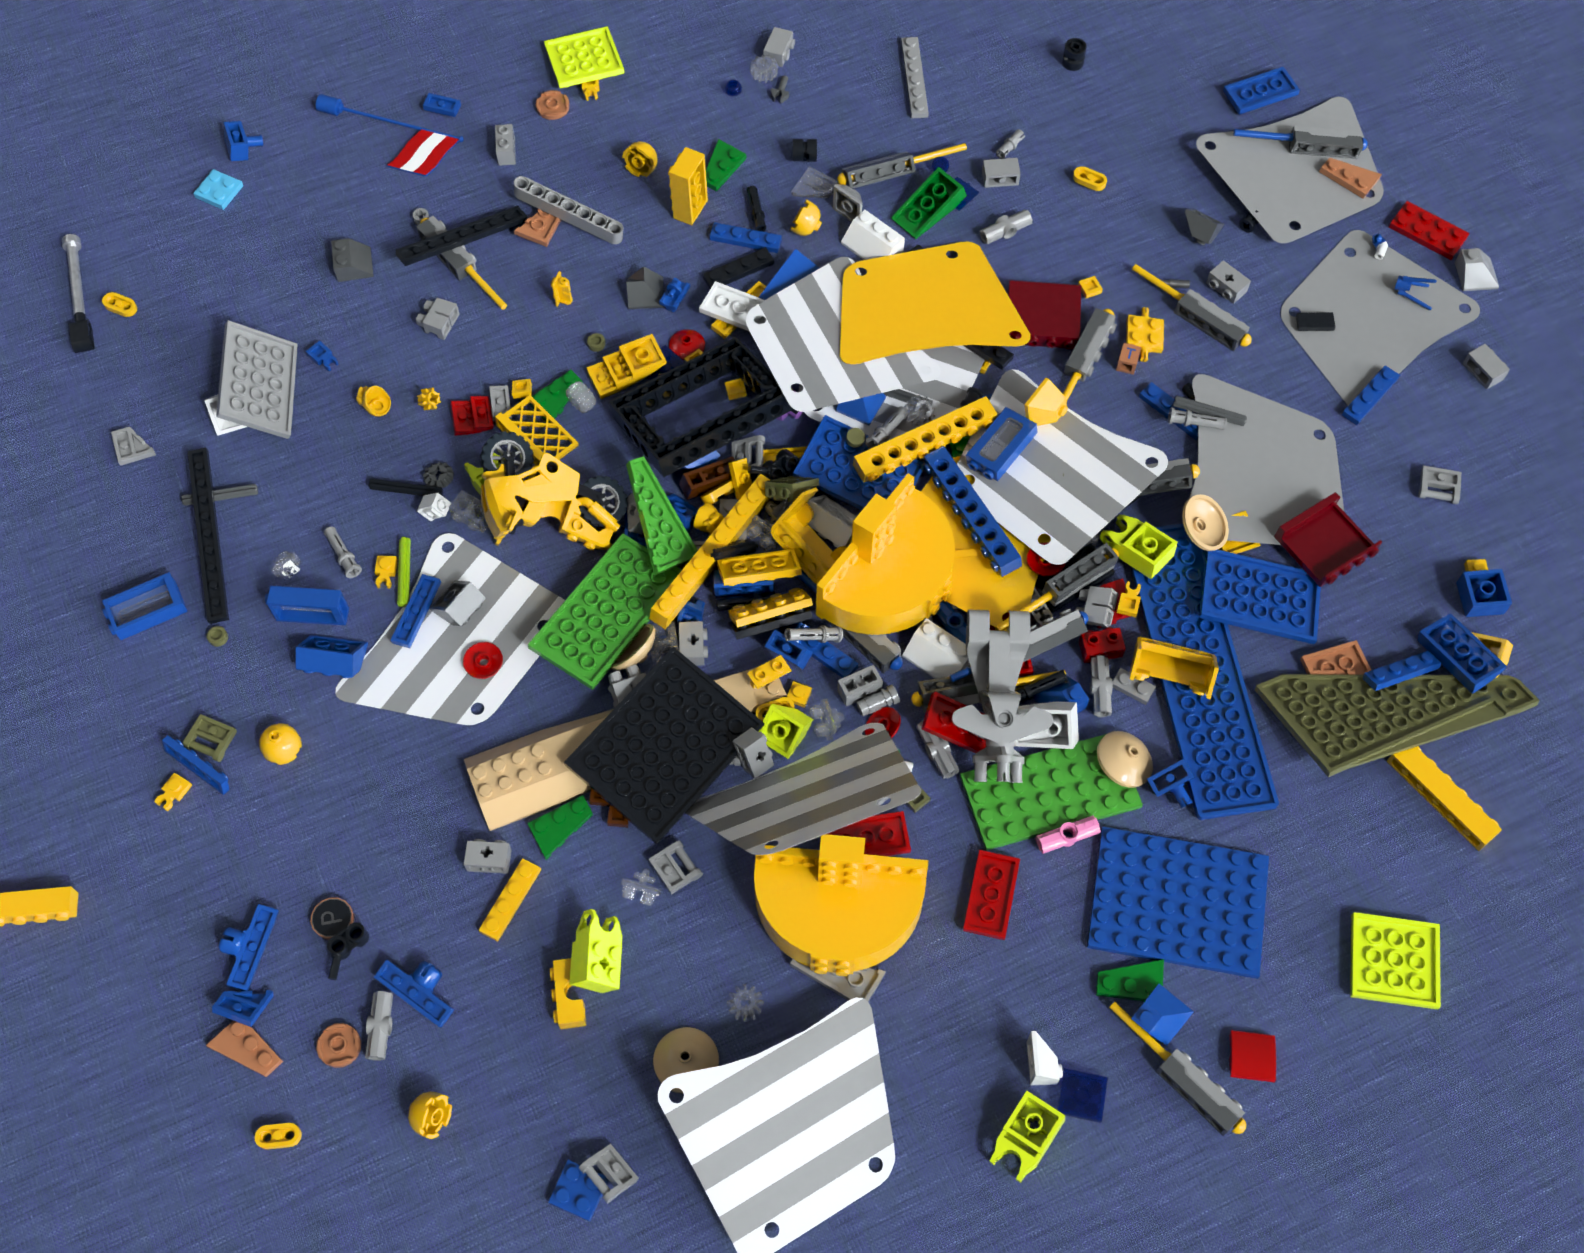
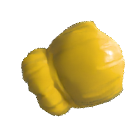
[356,386,391,417]
[694,503,724,535]

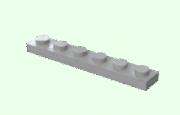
[901,37,929,119]

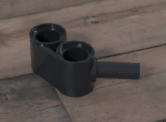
[748,449,800,480]
[327,922,369,980]

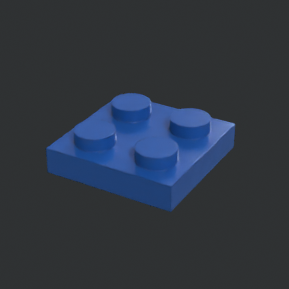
[548,1160,609,1222]

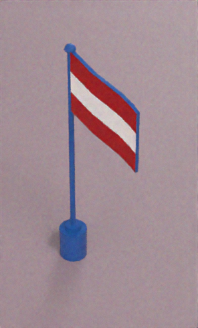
[316,94,464,177]

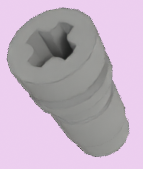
[856,684,900,717]

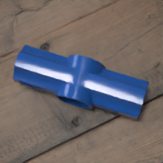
[935,600,967,644]

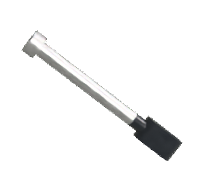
[62,234,95,353]

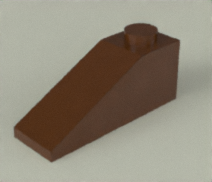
[679,456,735,500]

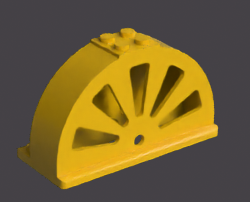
[816,473,955,635]
[754,834,928,976]

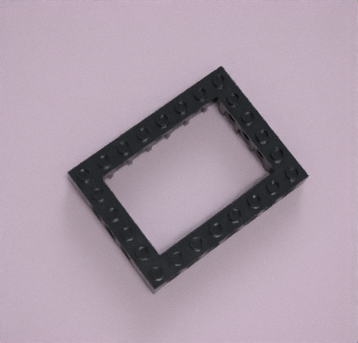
[608,337,794,477]

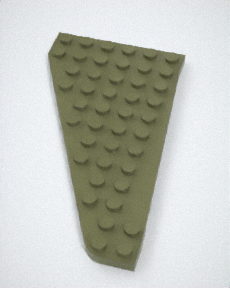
[1255,674,1540,777]

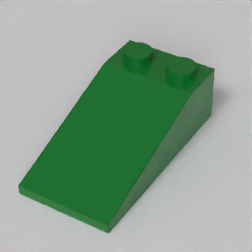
[891,167,967,239]

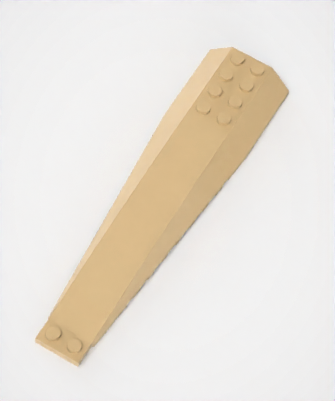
[464,666,787,831]

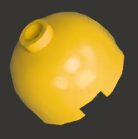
[622,141,658,177]
[790,199,822,236]
[259,723,302,765]
[408,1091,452,1139]

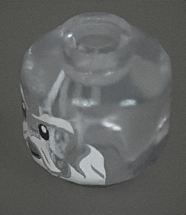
[271,551,302,579]

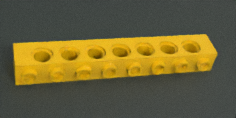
[853,396,997,483]

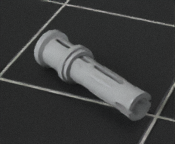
[866,406,908,449]
[1168,407,1227,430]
[324,526,362,578]
[784,625,843,643]

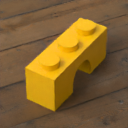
[550,958,586,1029]

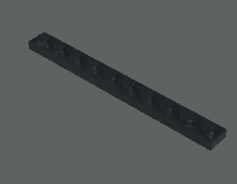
[187,447,229,624]

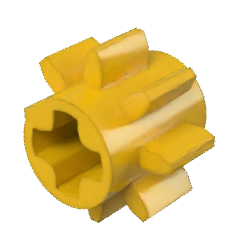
[417,388,441,410]

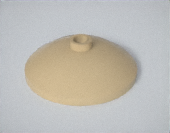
[1182,494,1229,551]
[611,624,656,670]
[1097,731,1153,788]
[653,1027,719,1094]

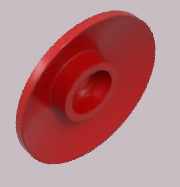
[669,329,705,360]
[1027,542,1066,576]
[463,642,503,679]
[865,707,901,738]

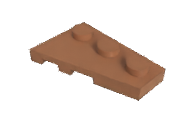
[1319,158,1382,199]
[514,209,561,247]
[1300,640,1371,675]
[206,1020,283,1077]

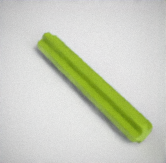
[397,537,411,607]

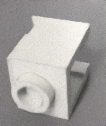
[417,493,451,522]

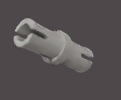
[996,129,1025,159]

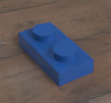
[423,93,461,117]

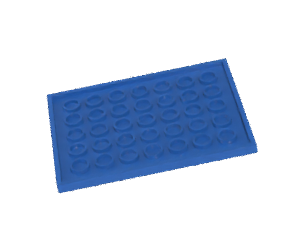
[1087,827,1269,979]

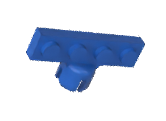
[219,904,279,991]
[374,960,455,1028]

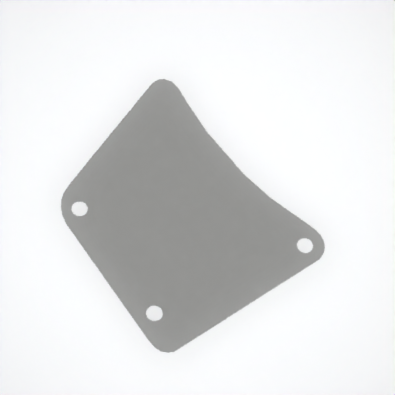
[1196,97,1384,243]
[1281,230,1480,406]
[1190,374,1344,545]

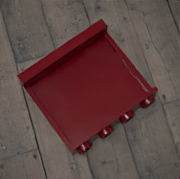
[1008,280,1081,349]
[1274,492,1382,587]

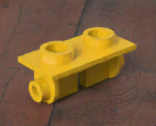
[551,271,573,307]
[747,655,792,689]

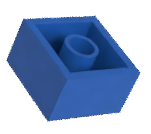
[1456,569,1512,617]

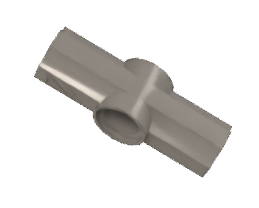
[980,210,1033,244]
[1090,656,1113,717]
[917,720,959,779]
[365,991,393,1061]

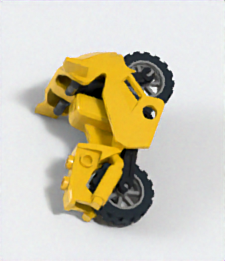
[480,431,628,550]

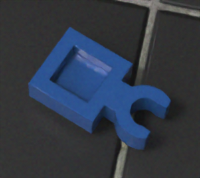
[306,341,338,371]

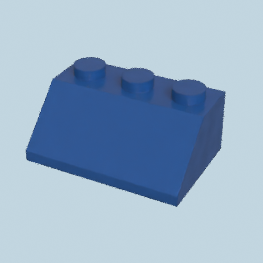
[713,568,773,597]
[296,634,368,678]

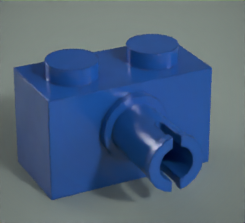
[224,121,263,161]
[765,622,813,669]
[1147,759,1195,808]

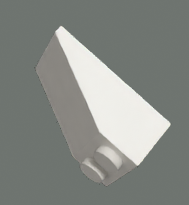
[1015,702,1079,749]

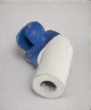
[1372,234,1388,260]

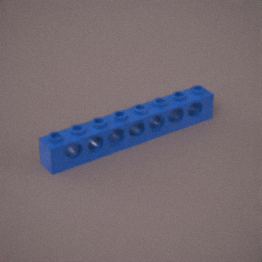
[923,446,1022,577]

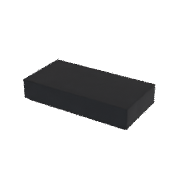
[1296,312,1335,331]

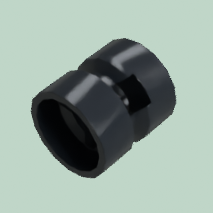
[1062,38,1087,71]
[793,139,817,162]

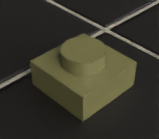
[906,787,931,813]

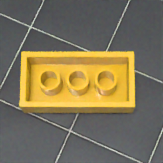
[668,147,708,226]

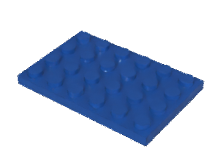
[792,415,925,510]
[1199,550,1321,644]

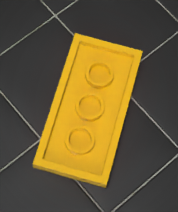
[717,549,802,586]
[728,588,813,628]

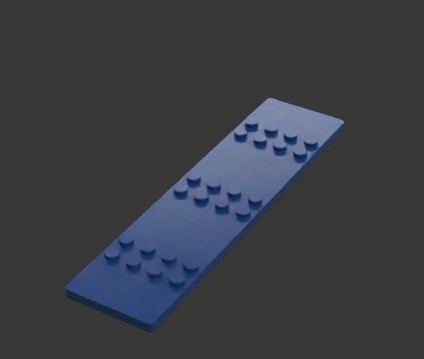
[1130,523,1279,820]

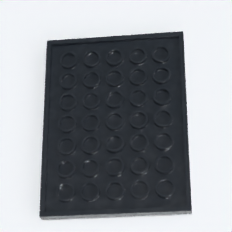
[564,646,765,845]

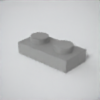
[489,385,511,421]
[1112,668,1156,705]

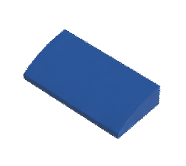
[1417,613,1507,694]

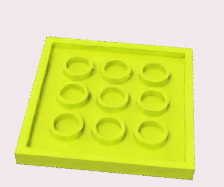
[544,26,624,88]
[1350,912,1441,1010]

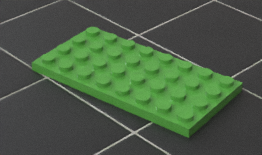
[528,533,682,690]
[960,734,1143,851]

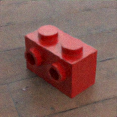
[1079,627,1126,663]

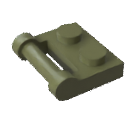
[183,714,237,762]

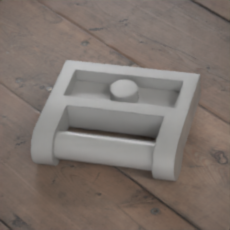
[732,435,765,474]
[1418,465,1462,504]
[648,840,703,895]
[579,1144,639,1204]

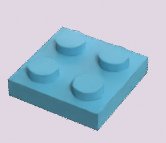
[193,169,243,210]

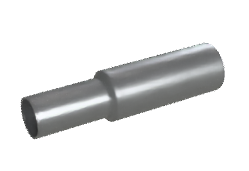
[1161,279,1190,288]

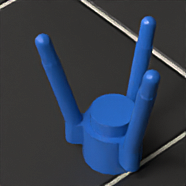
[1394,276,1437,310]

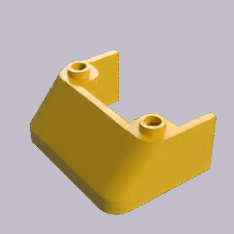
[771,487,847,584]
[1130,637,1219,699]

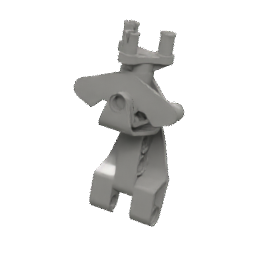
[951,610,1053,783]

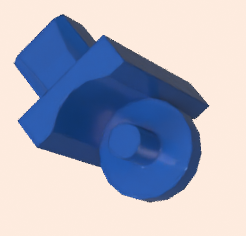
[659,277,690,312]
[677,600,705,623]

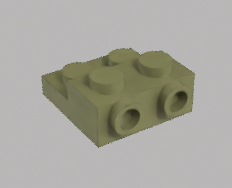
[765,476,819,502]

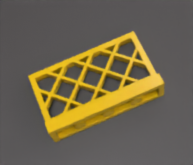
[495,395,579,465]

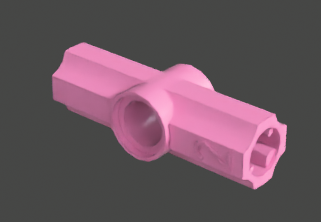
[1036,815,1101,854]

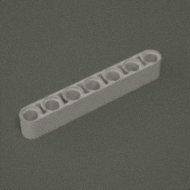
[514,176,623,244]

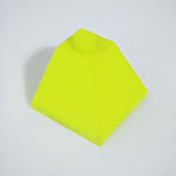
[759,704,814,759]

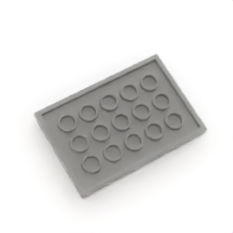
[216,320,298,439]

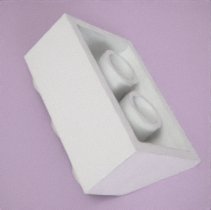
[841,210,905,260]
[807,495,857,548]
[902,618,970,679]

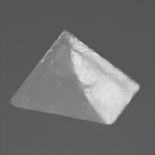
[791,166,839,198]

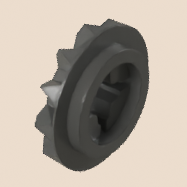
[423,461,454,488]

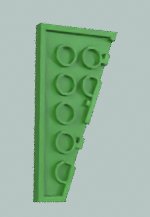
[626,456,698,575]

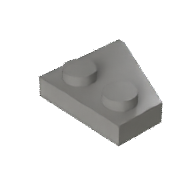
[111,427,156,466]

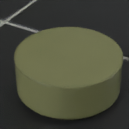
[587,333,606,352]
[846,428,865,448]
[207,626,228,647]

